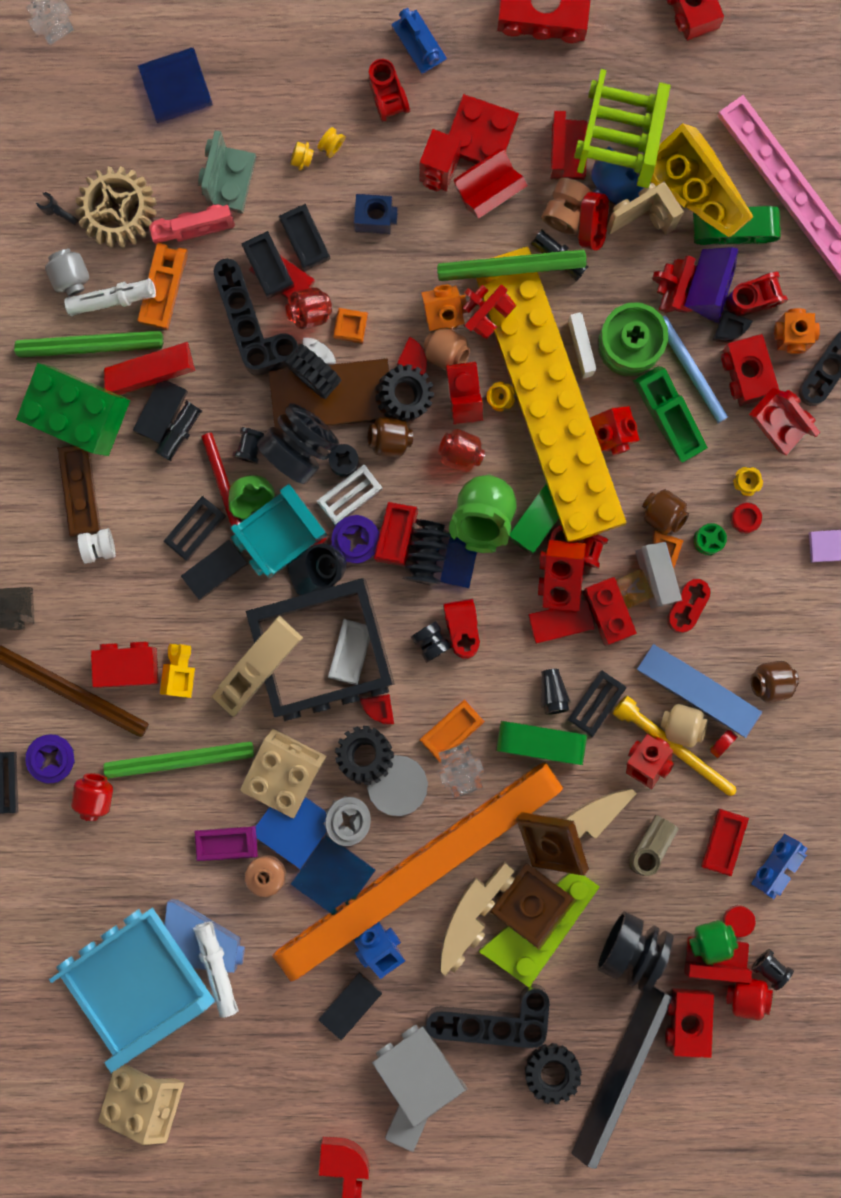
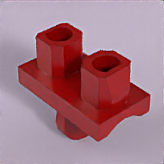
[652,255,697,313]
[462,284,516,339]

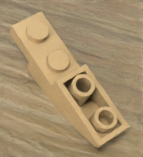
[212,616,303,717]
[440,861,515,976]

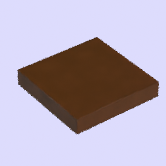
[516,812,589,876]
[490,862,576,950]

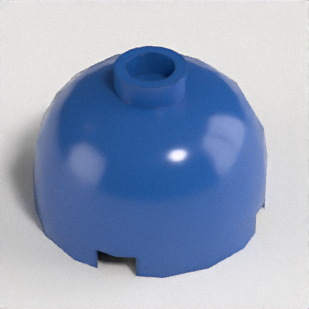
[591,146,644,205]

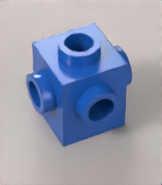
[354,922,405,979]

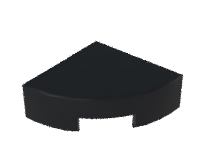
[713,311,753,342]

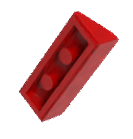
[104,342,196,395]

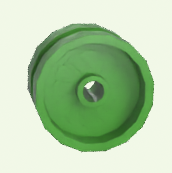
[598,302,668,376]

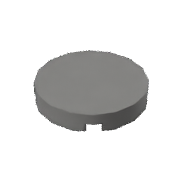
[367,755,428,816]

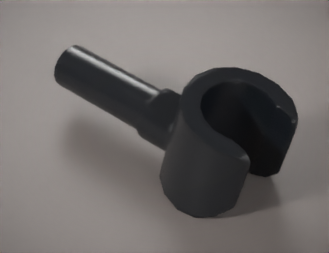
[36,192,79,226]

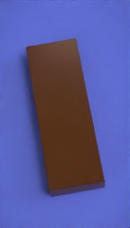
[57,445,101,537]

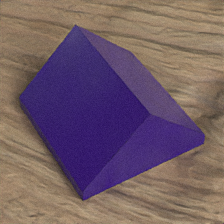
[685,247,738,323]

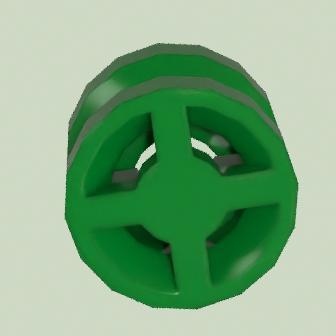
[693,523,727,555]

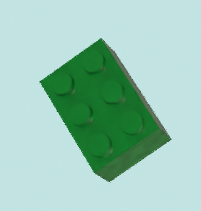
[16,363,131,456]

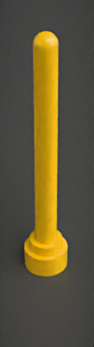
[612,695,736,796]

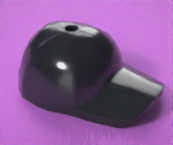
[288,543,347,595]

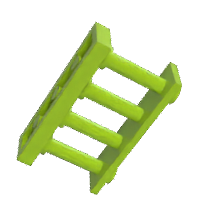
[574,69,671,189]

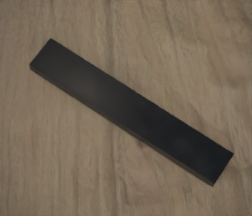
[571,986,673,1170]

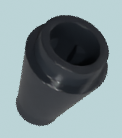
[541,668,571,715]

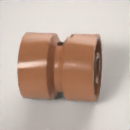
[541,178,591,235]

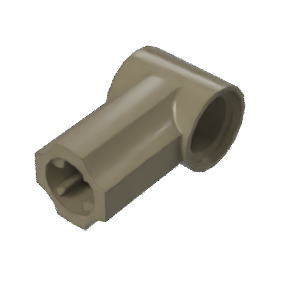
[629,815,679,876]

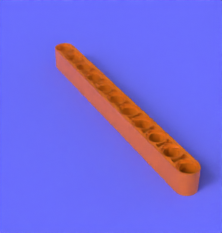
[272,762,563,982]

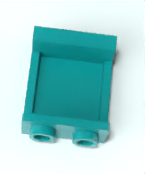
[230,484,327,579]

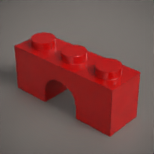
[497,0,591,43]

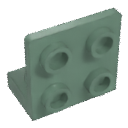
[198,130,256,214]

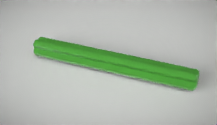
[437,249,587,281]
[14,331,164,358]
[103,742,254,779]

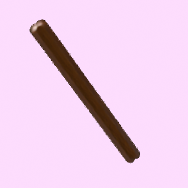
[0,645,149,737]

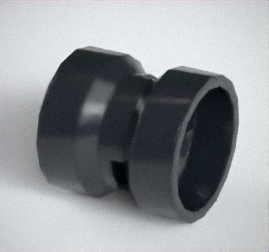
[411,621,452,663]

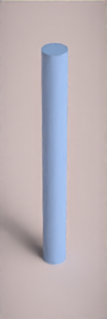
[663,315,728,423]

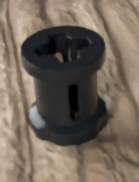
[232,427,264,464]
[752,949,794,991]

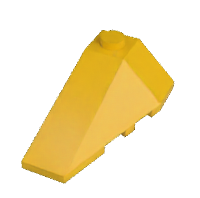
[651,123,753,237]

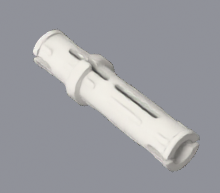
[65,278,156,316]
[193,921,239,1018]

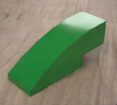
[633,366,708,463]
[509,483,559,555]

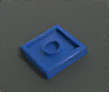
[256,796,327,869]

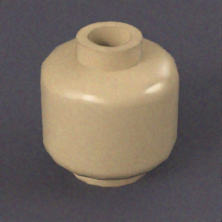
[661,704,708,747]

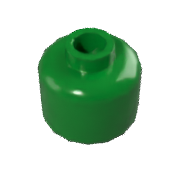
[689,920,738,965]

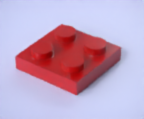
[449,94,519,164]

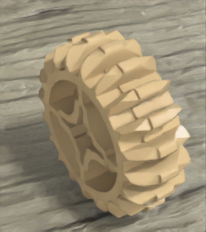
[75,166,157,248]

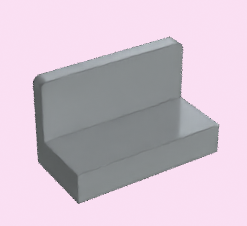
[635,542,682,609]

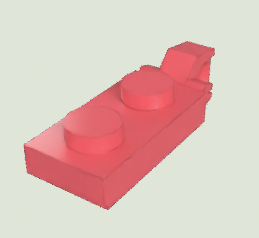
[149,205,235,244]

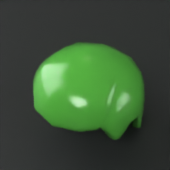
[228,475,275,520]

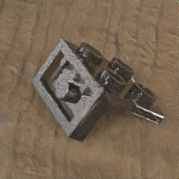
[0,587,34,631]

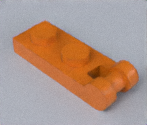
[137,243,188,330]

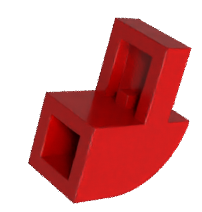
[319,1136,370,1198]

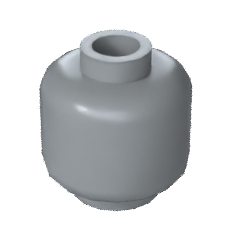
[45,249,90,296]

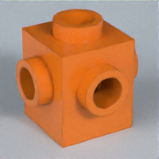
[421,284,468,331]
[774,308,820,354]

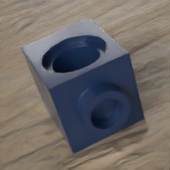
[354,194,398,234]

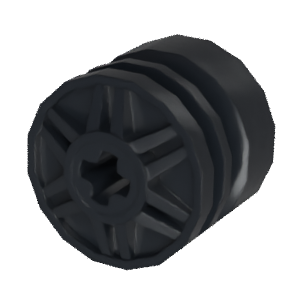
[257,403,339,484]
[597,911,674,994]

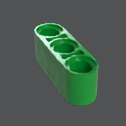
[693,206,781,245]
[496,721,588,765]

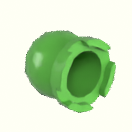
[449,474,517,553]

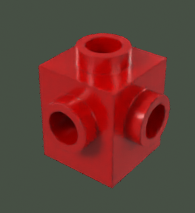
[590,406,640,455]
[626,734,674,789]

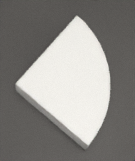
[303,338,336,365]

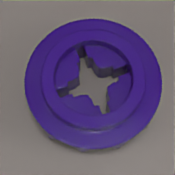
[332,515,380,563]
[25,734,75,783]

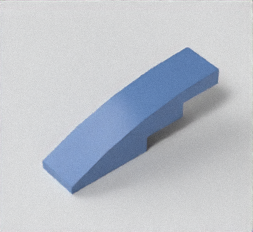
[637,644,762,738]

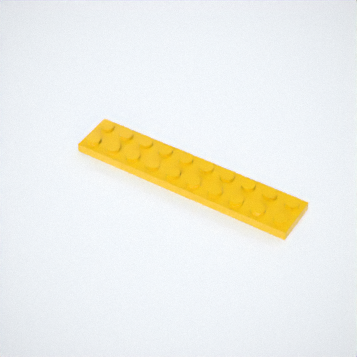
[475,246,627,543]

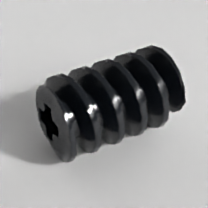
[402,519,451,585]

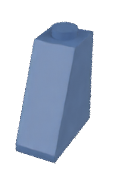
[165,899,245,973]

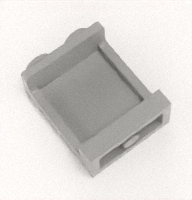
[372,1025,468,1127]

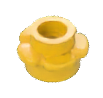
[290,141,314,171]
[487,382,515,411]
[733,467,763,496]

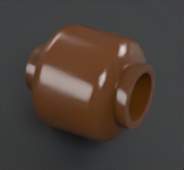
[367,417,413,457]
[642,489,689,534]
[751,661,799,703]

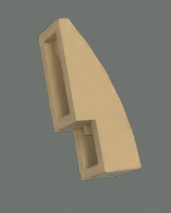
[563,788,637,839]

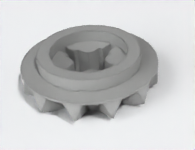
[323,796,371,846]

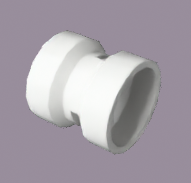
[78,528,116,564]

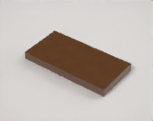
[269,358,393,430]

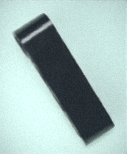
[213,258,298,376]
[426,984,550,1048]

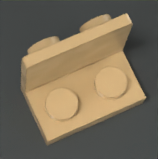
[607,181,684,235]
[240,729,327,818]
[99,1064,184,1145]

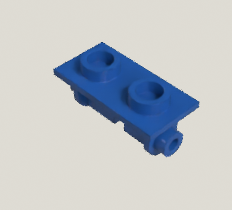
[391,8,447,74]
[751,833,808,899]

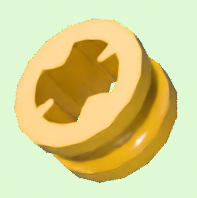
[317,127,345,158]

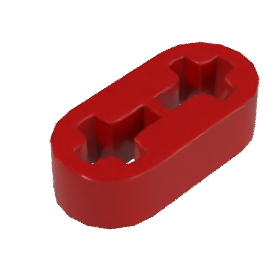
[578,191,609,251]
[667,579,711,633]

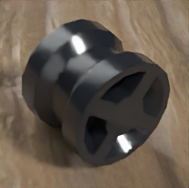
[328,444,359,477]

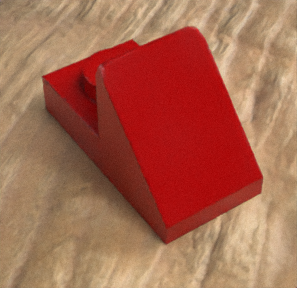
[446,361,483,425]

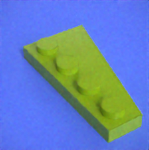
[479,873,600,987]

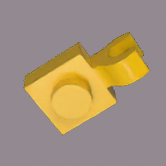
[160,644,195,698]

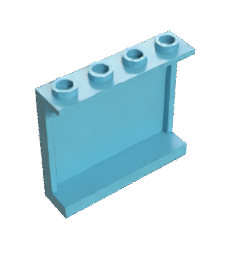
[49,907,215,1073]

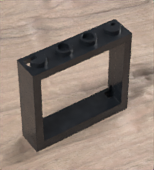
[246,578,395,722]

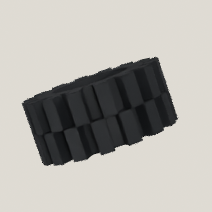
[285,344,342,399]
[375,364,434,423]
[335,726,394,785]
[525,1043,582,1105]

